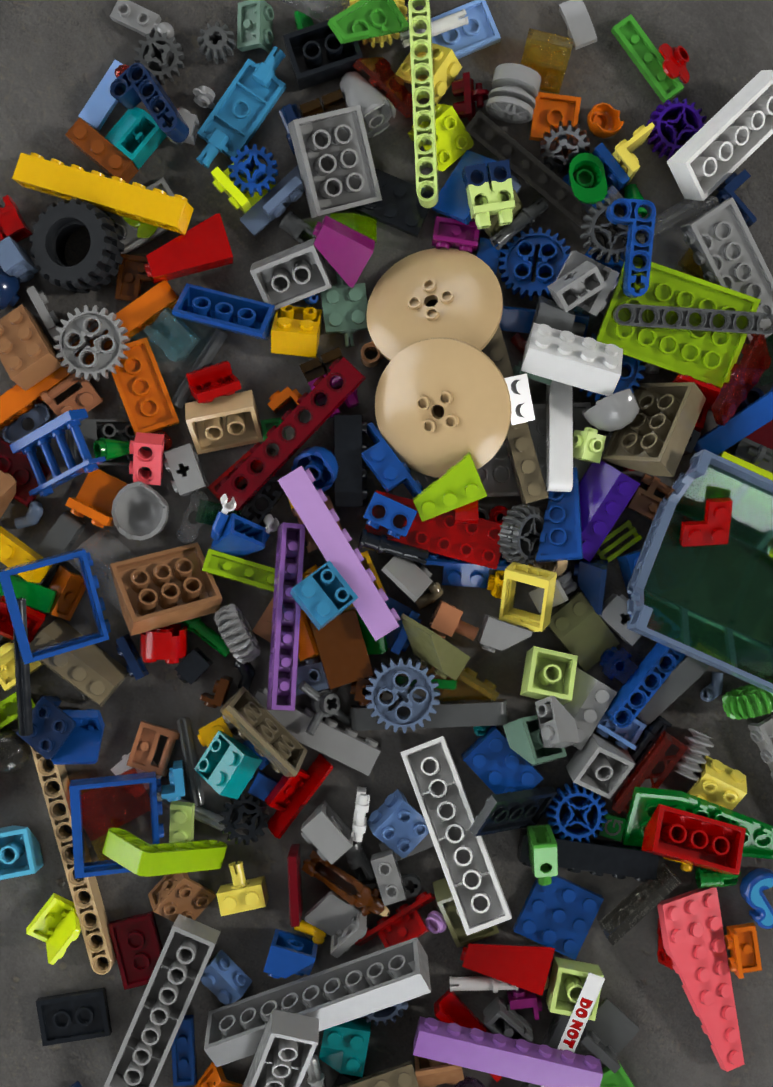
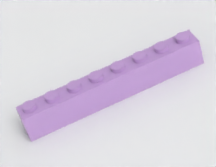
[277,466,401,641]

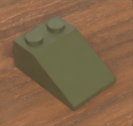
[547,591,620,672]
[401,614,471,681]
[432,878,499,948]

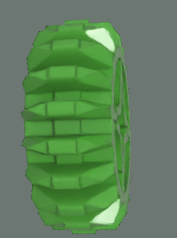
[722,680,773,720]

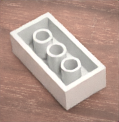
[521,323,623,396]

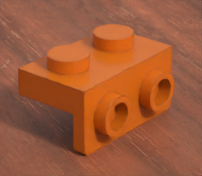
[724,922,762,979]

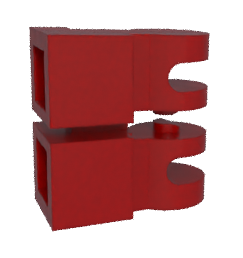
[0,195,32,242]

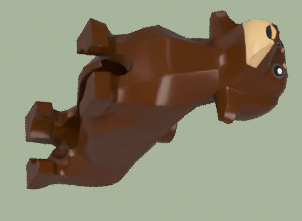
[301,850,390,917]

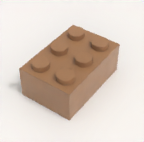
[0,304,62,391]

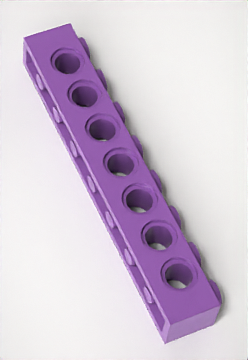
[266,522,305,711]

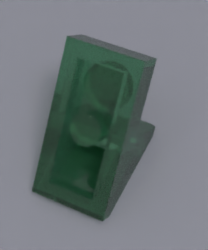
[195,499,241,525]

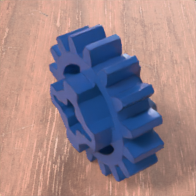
[228,144,279,197]

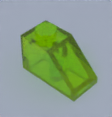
[330,213,377,243]

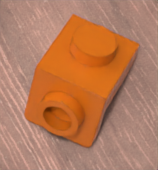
[267,386,302,414]

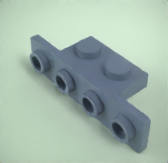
[240,165,304,236]

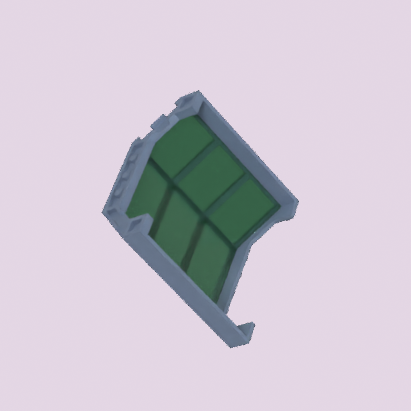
[627,449,773,694]

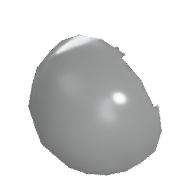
[582,389,640,432]
[111,481,169,541]

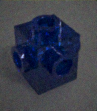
[599,646,639,684]

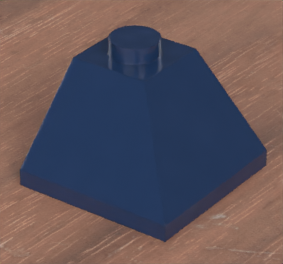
[574,558,608,615]

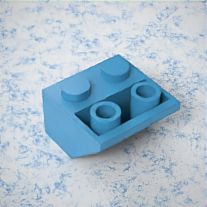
[290,560,359,630]

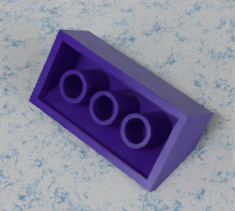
[579,460,640,562]

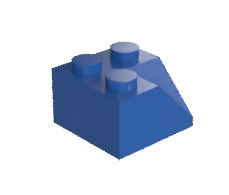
[263,929,318,978]

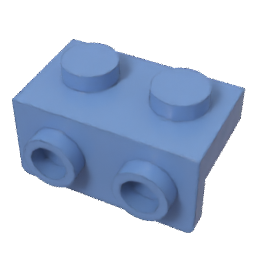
[596,711,646,750]
[200,950,252,1005]

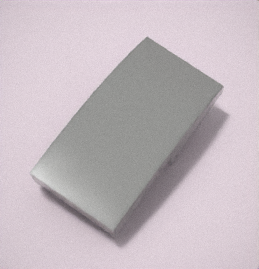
[559,0,597,50]

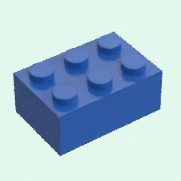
[461,726,544,794]

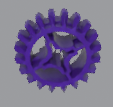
[646,97,707,160]

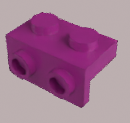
[432,216,480,253]

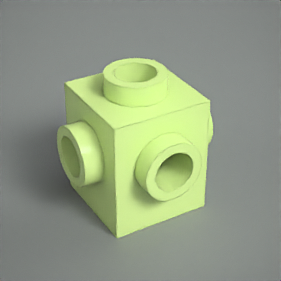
[573,427,606,464]

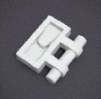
[351,786,370,842]

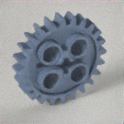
[365,657,440,733]

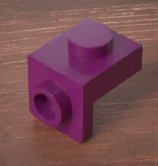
[507,987,542,1020]

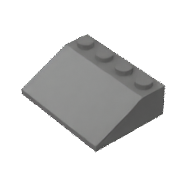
[288,105,382,218]

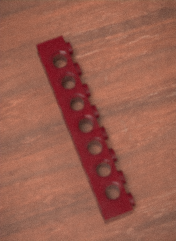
[216,357,366,511]

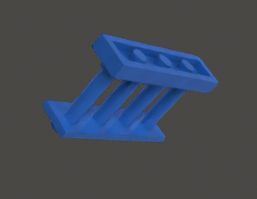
[9,409,106,497]

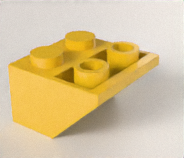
[271,305,322,358]

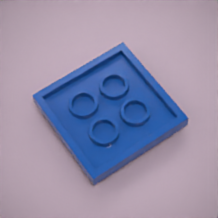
[513,875,604,960]

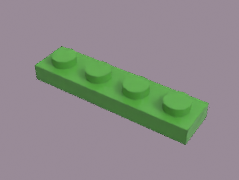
[611,14,684,104]

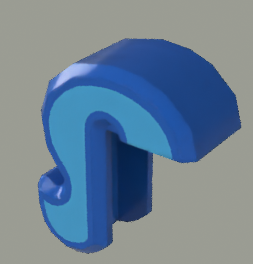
[739,868,773,929]

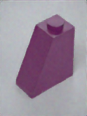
[312,216,375,288]

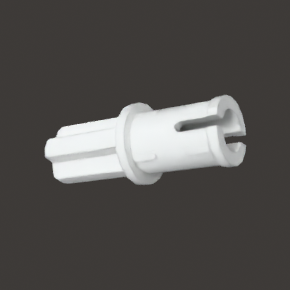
[307,1054,325,1087]

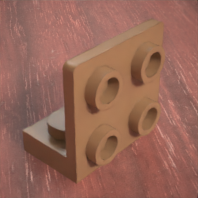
[148,873,216,922]

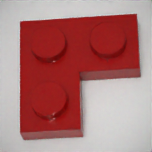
[679,497,733,547]

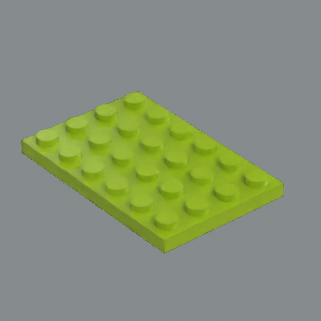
[596,256,761,389]

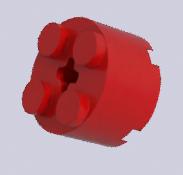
[140,624,187,664]

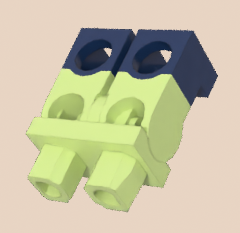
[462,159,516,230]

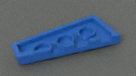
[535,467,583,562]

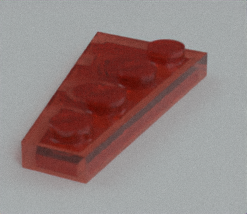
[711,328,771,426]

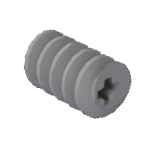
[673,728,714,781]

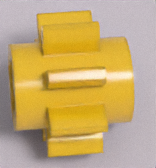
[487,570,505,599]

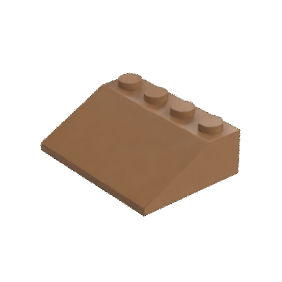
[110,542,222,636]

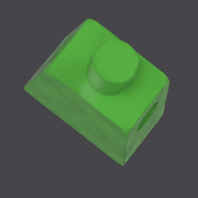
[527,824,558,886]

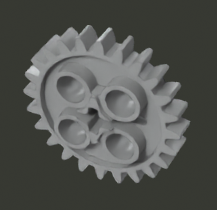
[53,305,130,381]

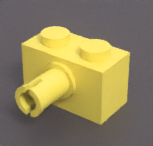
[216,861,269,916]

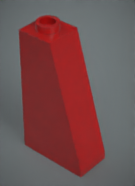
[144,213,233,284]
[460,943,555,996]

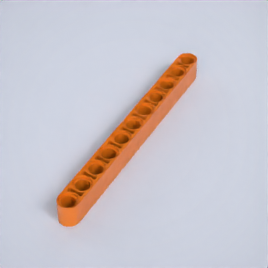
[0,281,179,431]

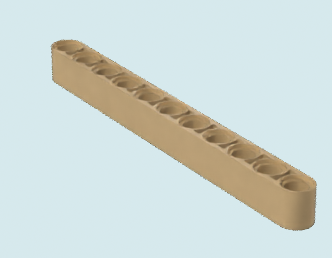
[30,746,117,975]

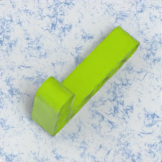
[102,827,227,877]

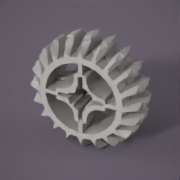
[215,603,261,664]

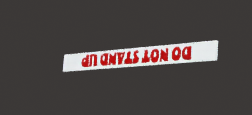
[541,972,605,1087]

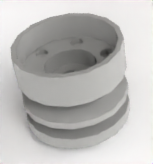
[486,63,541,124]

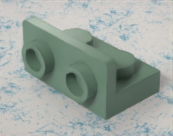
[237,0,274,53]

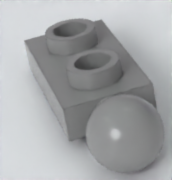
[110,0,174,39]

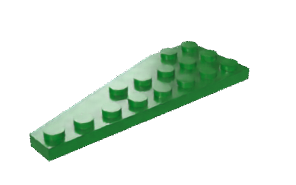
[622,787,773,859]

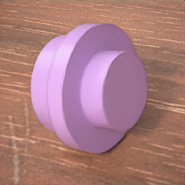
[425,911,447,934]

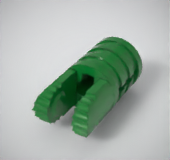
[695,867,741,888]

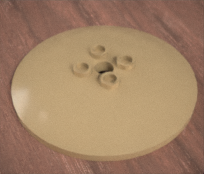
[366,248,503,361]
[375,338,512,478]

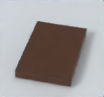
[310,608,374,689]

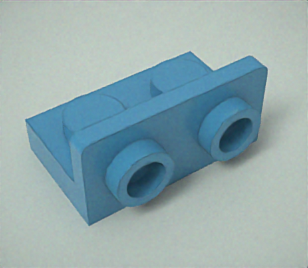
[161,760,185,802]

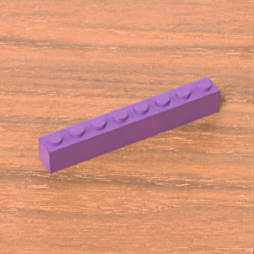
[413,1016,603,1087]

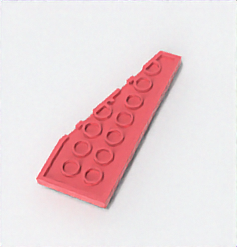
[657,887,745,1072]

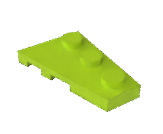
[413,452,487,522]

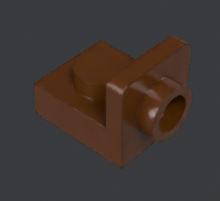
[200,675,233,708]

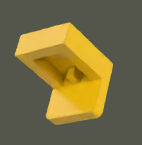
[197,716,234,748]

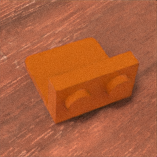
[65,469,128,528]

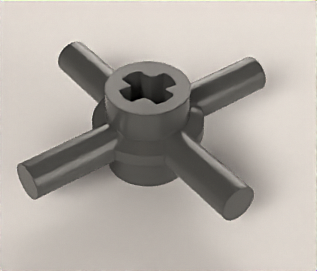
[298,681,351,736]

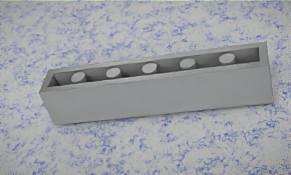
[255,687,381,776]

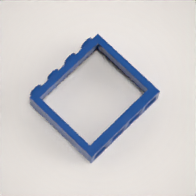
[0,548,111,665]
[69,772,164,879]

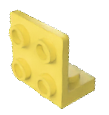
[612,122,655,184]

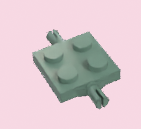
[320,271,368,348]

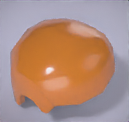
[587,102,624,139]

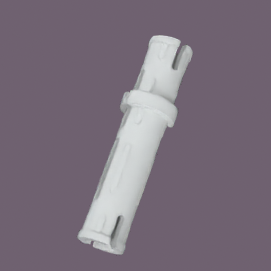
[399,9,469,48]
[449,976,518,993]

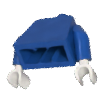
[211,494,280,558]

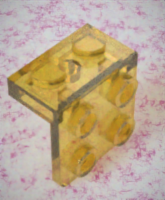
[438,666,500,727]

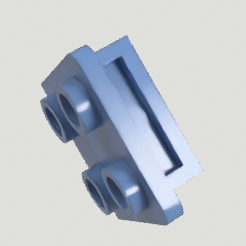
[367,789,429,858]

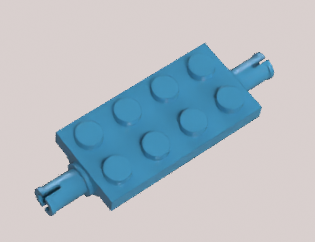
[196,46,287,168]

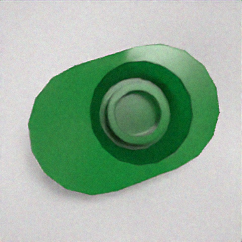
[569,153,607,205]

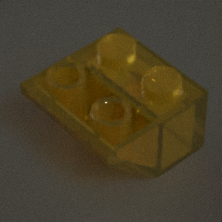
[520,28,573,94]

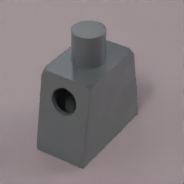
[528,296,586,337]

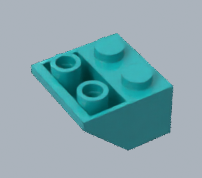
[105,107,167,170]
[194,730,262,799]

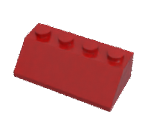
[641,804,746,875]

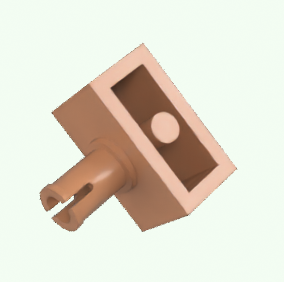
[429,600,479,641]

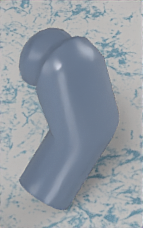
[14,501,43,529]
[700,672,724,702]

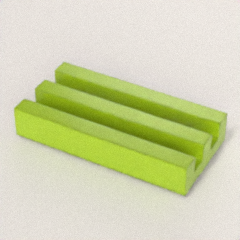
[596,520,642,563]

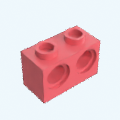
[129,432,164,486]

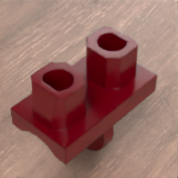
[452,72,489,122]

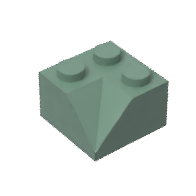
[503,715,567,766]

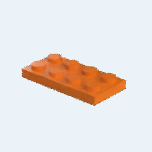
[105,337,179,435]

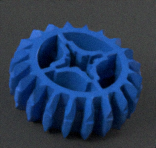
[546,782,608,843]

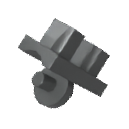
[733,438,773,473]

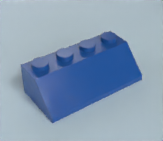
[172,283,275,340]

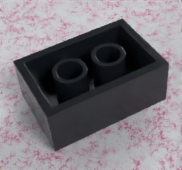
[283,20,364,90]

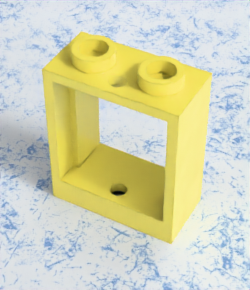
[499,562,557,632]

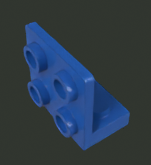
[562,142,630,214]

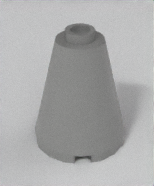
[340,72,396,138]

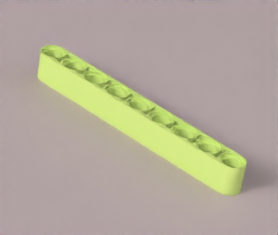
[408,0,439,208]

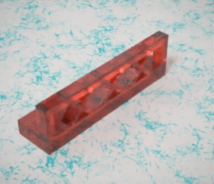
[612,731,688,814]

